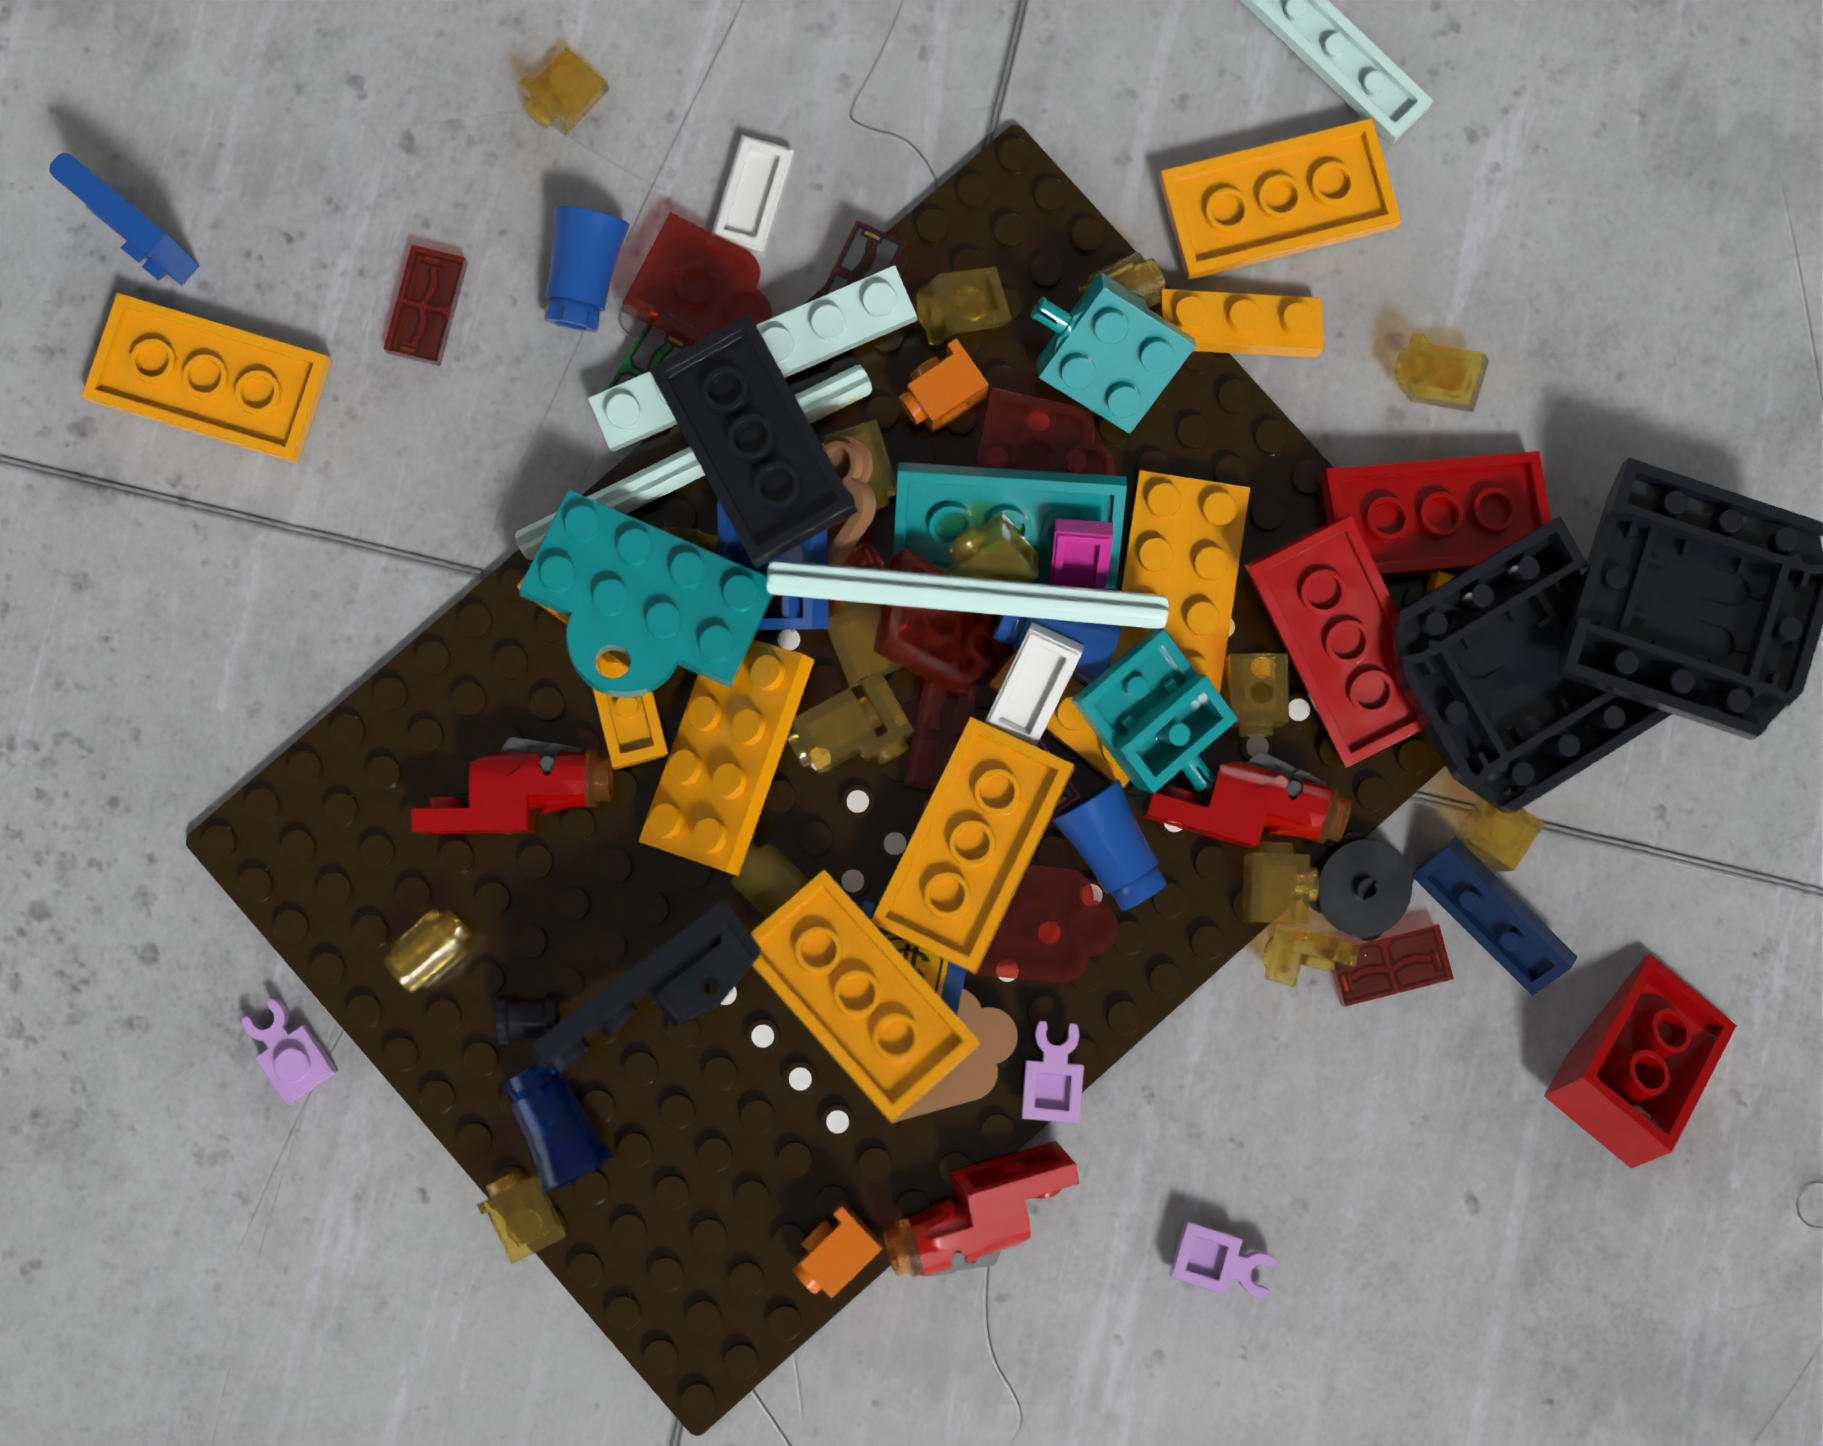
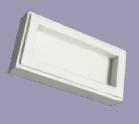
[711,135,795,257]
[984,622,1084,747]

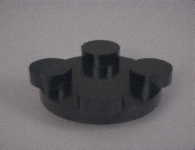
[1304,830,1414,941]

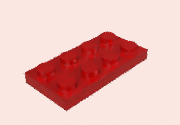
[1320,451,1551,579]
[1244,513,1424,768]

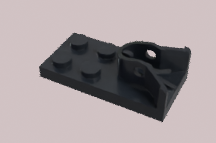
[649,314,859,568]
[528,899,761,1074]

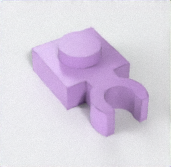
[241,998,338,1105]
[1021,1020,1084,1123]
[1169,1220,1278,1298]

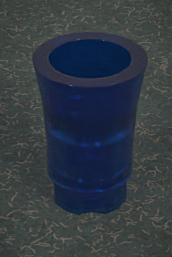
[502,1066,615,1195]

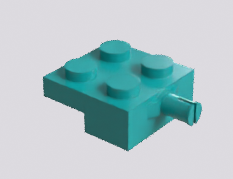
[1030,271,1196,434]
[1071,628,1238,794]

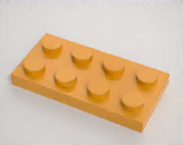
[1159,118,1402,281]
[81,293,332,464]
[1108,470,1250,694]
[638,640,814,876]
[871,717,1075,975]
[750,870,980,1124]

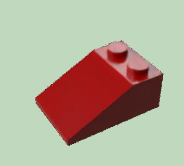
[1544,954,1737,1169]

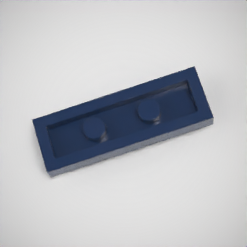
[1412,836,1578,996]

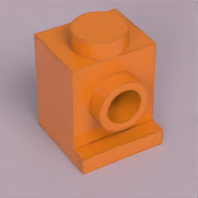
[898,338,988,433]
[792,1201,883,1299]

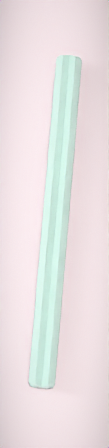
[515,365,872,560]
[766,560,1169,629]

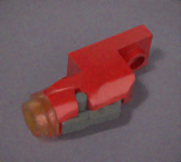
[411,737,613,834]
[1142,752,1351,849]
[884,1141,1079,1278]

